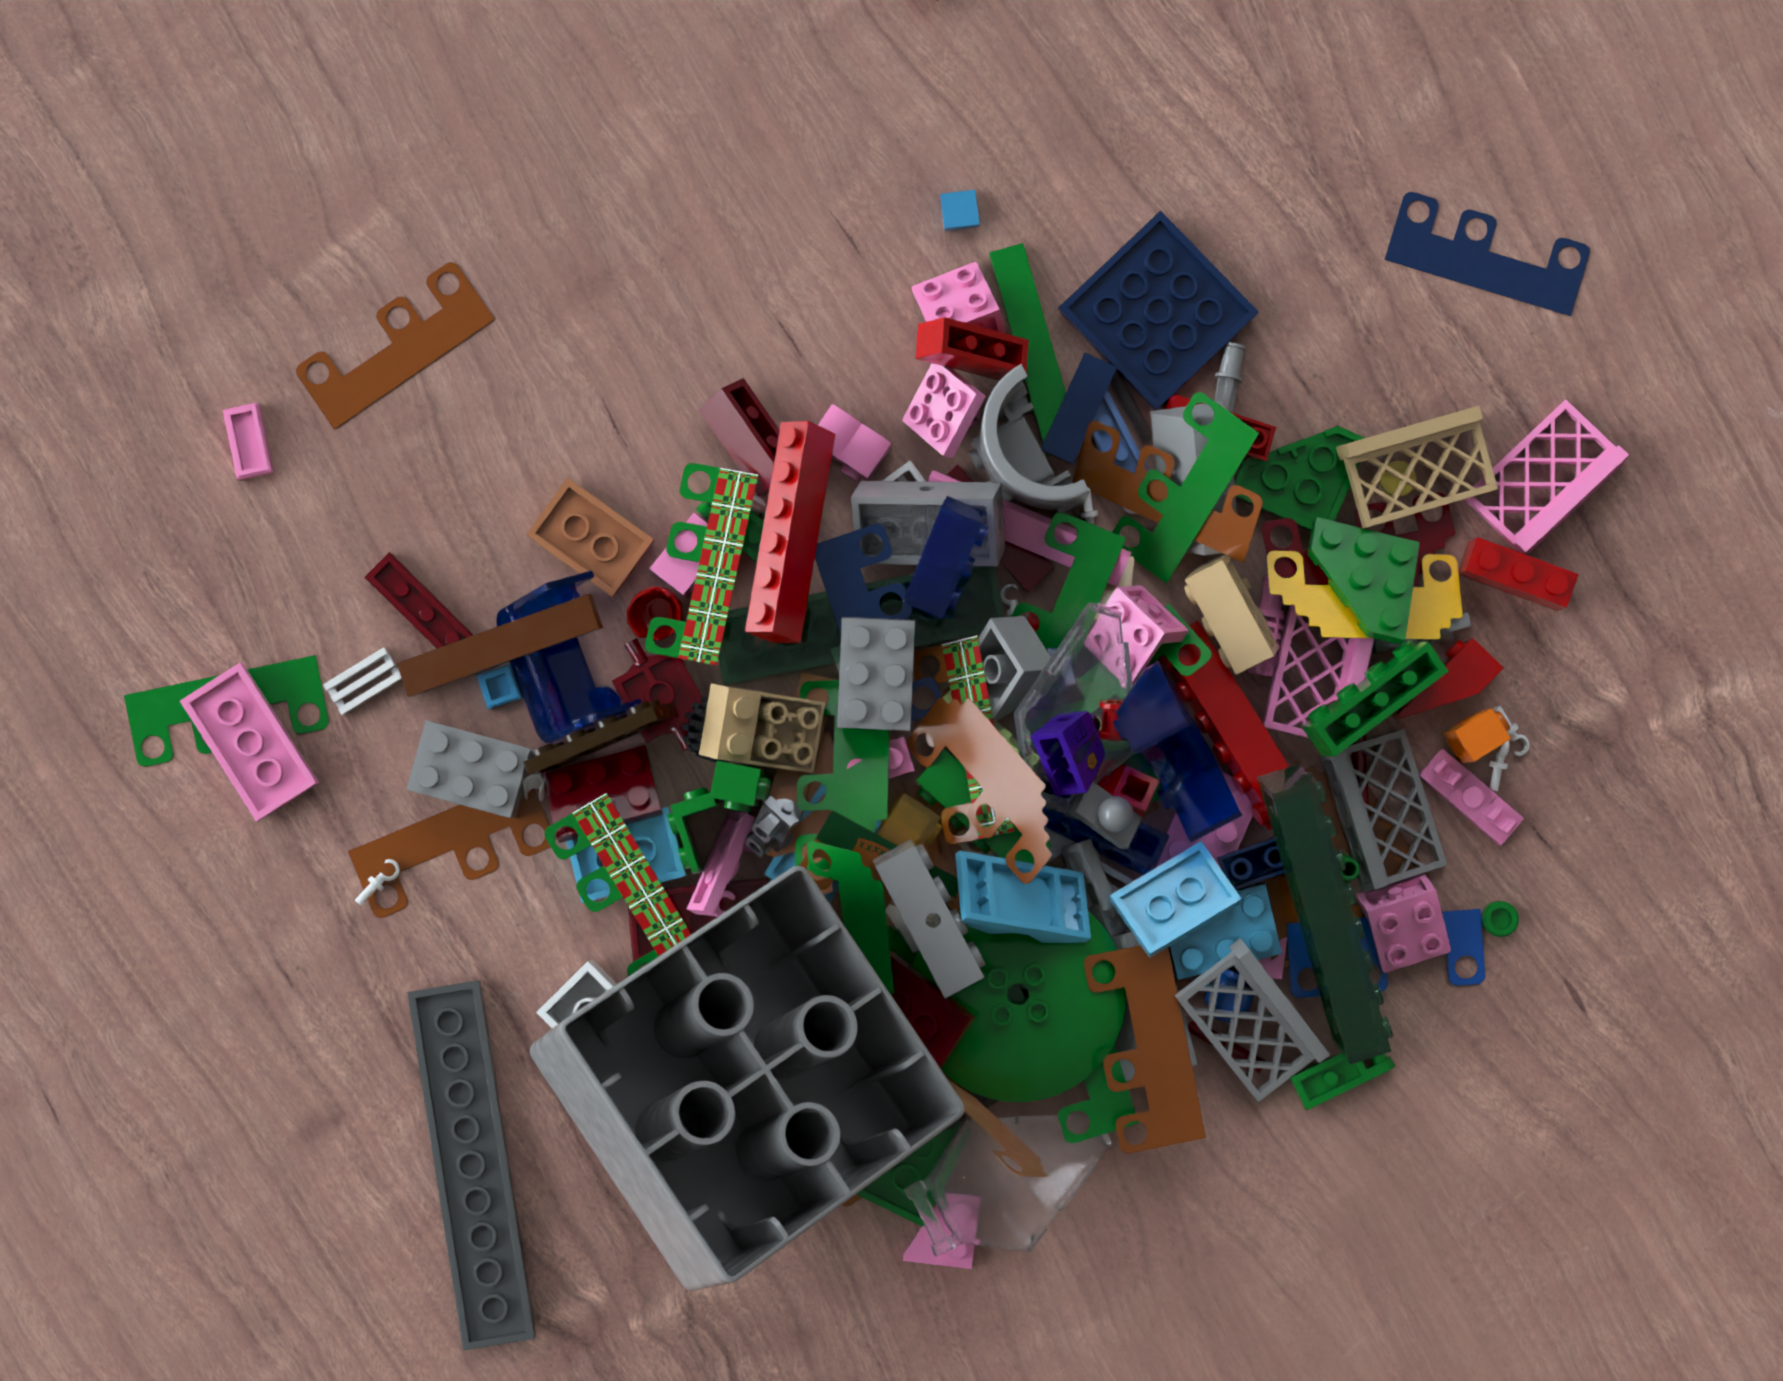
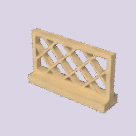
[1336,405,1498,528]

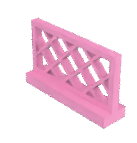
[1464,399,1629,555]
[1262,605,1374,738]

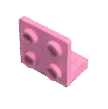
[912,262,1006,333]
[1082,585,1189,687]
[1356,873,1451,973]

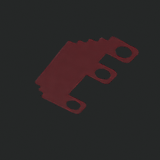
[1261,492,1455,587]

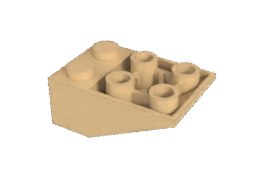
[699,683,825,773]

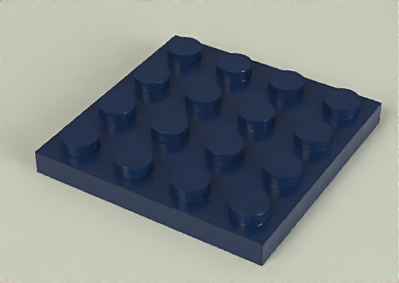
[1058,210,1259,411]

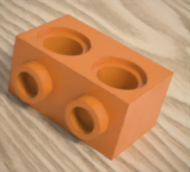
[1441,708,1511,764]

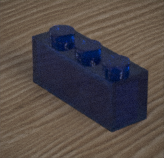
[903,496,989,619]

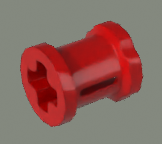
[1098,700,1132,741]

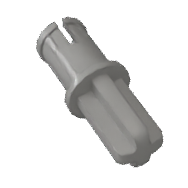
[1214,342,1246,412]

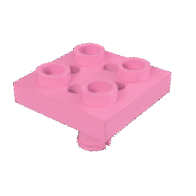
[902,363,986,458]

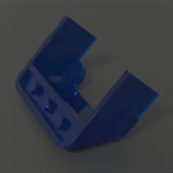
[496,571,642,743]
[1113,662,1242,843]

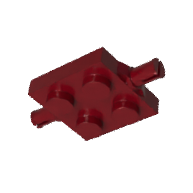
[612,638,703,751]

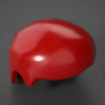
[627,586,683,641]

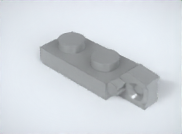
[1061,839,1127,937]

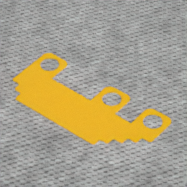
[1267,551,1463,640]

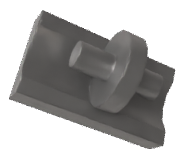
[745,796,801,857]

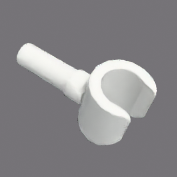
[523,773,545,801]

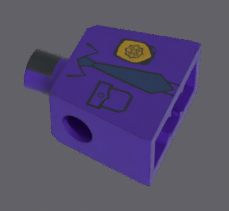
[1031,711,1105,796]

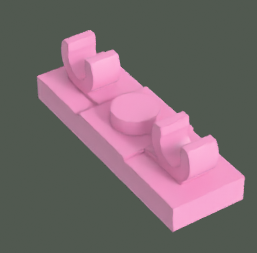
[1419,748,1524,846]
[687,812,755,917]

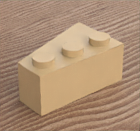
[1184,554,1279,675]

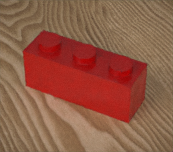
[915,317,1029,381]
[1458,537,1579,611]

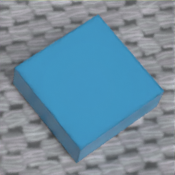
[940,190,980,231]
[477,664,523,710]

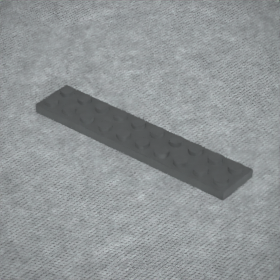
[407,980,536,1351]

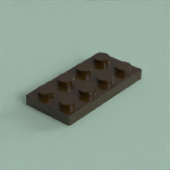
[523,700,677,775]

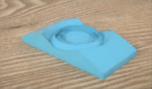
[955,850,1091,943]

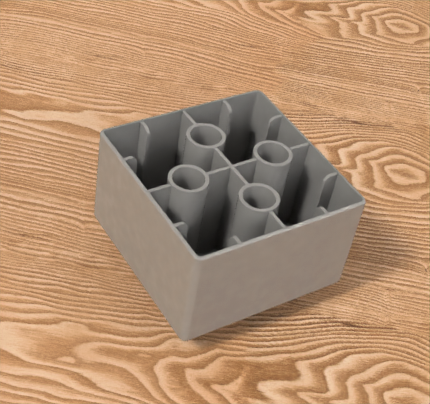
[530,866,965,1291]

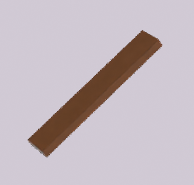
[397,594,603,697]

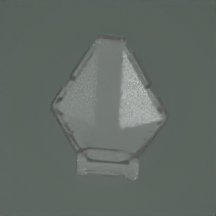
[1013,603,1139,820]
[904,1114,1112,1256]

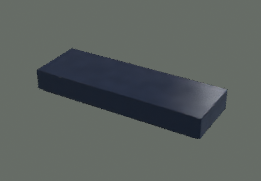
[1041,353,1117,465]

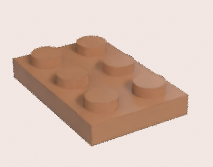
[526,477,655,598]

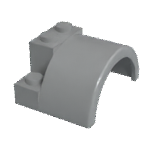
[968,364,1090,514]

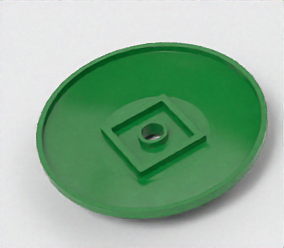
[913,911,1126,1102]

